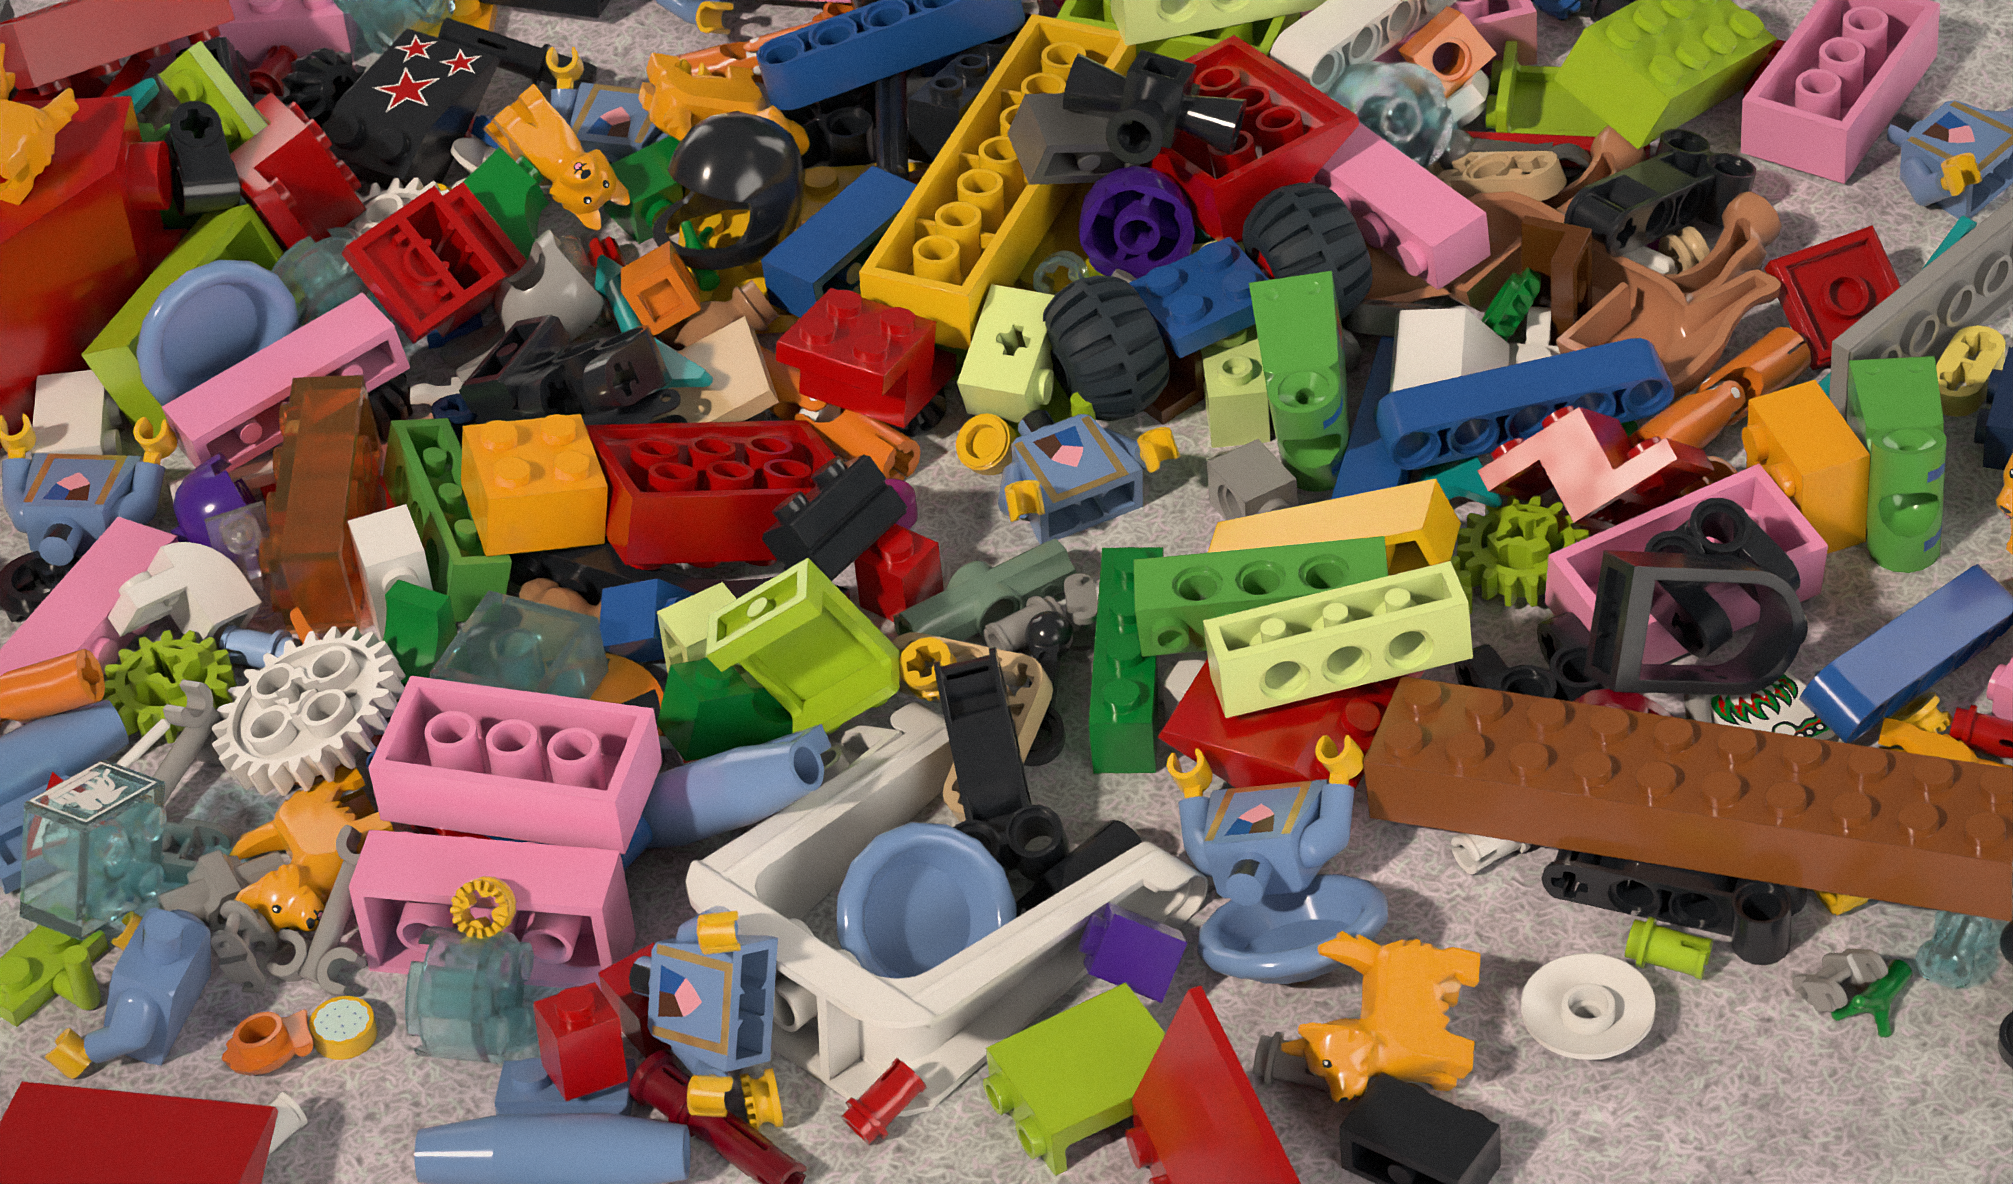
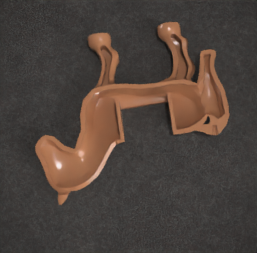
[1363,126,1782,400]

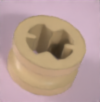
[1659,226,1710,274]

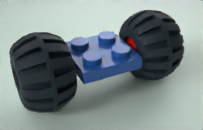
[1043,183,1373,421]

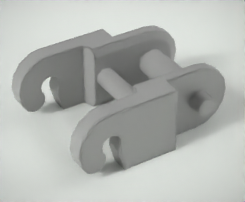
[1064,573,1098,663]
[138,818,233,884]
[211,900,279,993]
[1792,948,1888,1012]

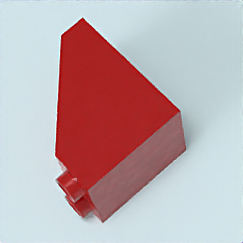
[0,96,188,449]

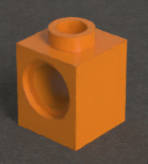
[1398,6,1496,99]
[621,241,701,337]

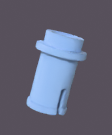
[219,625,301,669]

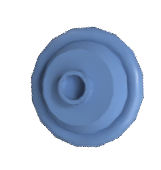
[136,260,300,406]
[837,822,1017,979]
[1197,874,1388,984]

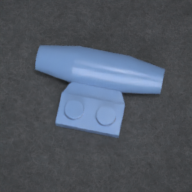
[0,700,129,894]
[641,724,832,849]
[415,1058,691,1184]

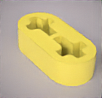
[1936,325,2006,417]

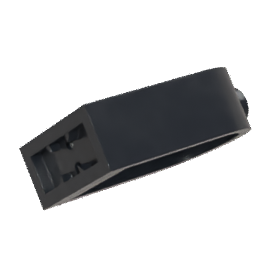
[1584,550,1808,695]

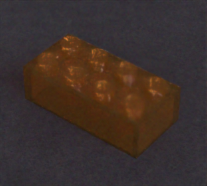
[259,375,384,634]

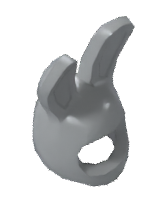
[440,229,605,382]

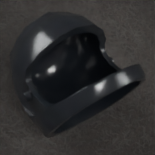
[653,111,805,270]

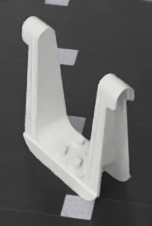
[685,702,1208,1117]

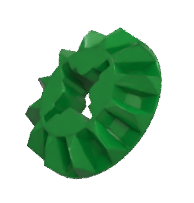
[1481,267,1541,342]

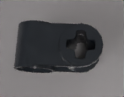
[164,101,240,216]

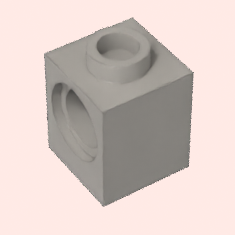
[1207,439,1298,520]

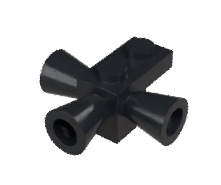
[1063,50,1247,164]

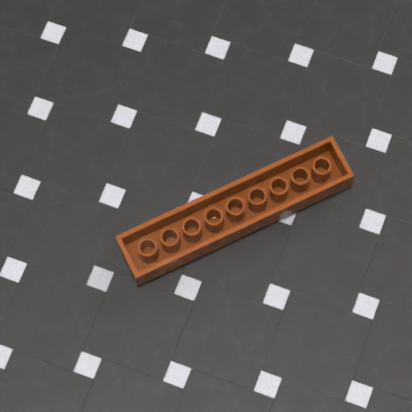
[1363,676,2013,922]

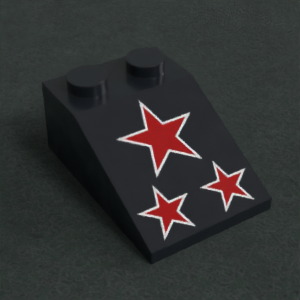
[324,28,500,190]

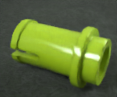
[1625,916,1713,980]

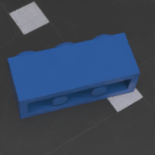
[761,165,917,318]

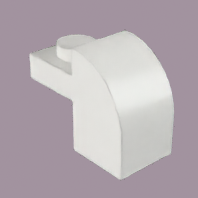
[108,542,262,644]

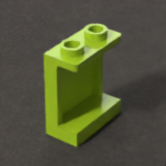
[1486,41,1609,136]
[706,558,900,735]
[983,982,1166,1176]

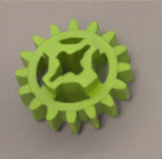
[1457,495,1589,607]
[103,630,237,744]

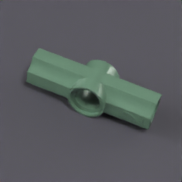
[893,538,1076,641]

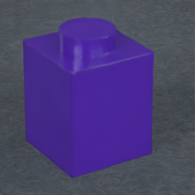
[1078,902,1187,1003]

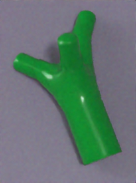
[681,220,720,291]
[1831,959,1912,1038]

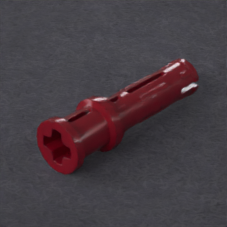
[629,1050,807,1184]

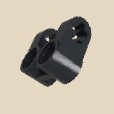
[518,325,672,420]
[1644,498,1801,658]
[1454,612,1609,702]

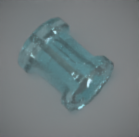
[1033,250,1089,295]
[1915,910,1993,989]

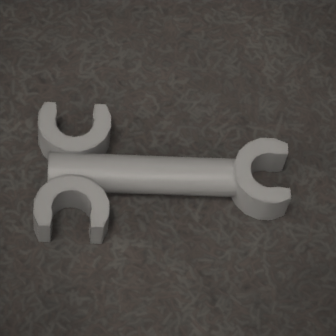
[114,679,223,843]
[265,825,368,997]

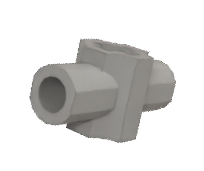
[157,850,285,930]

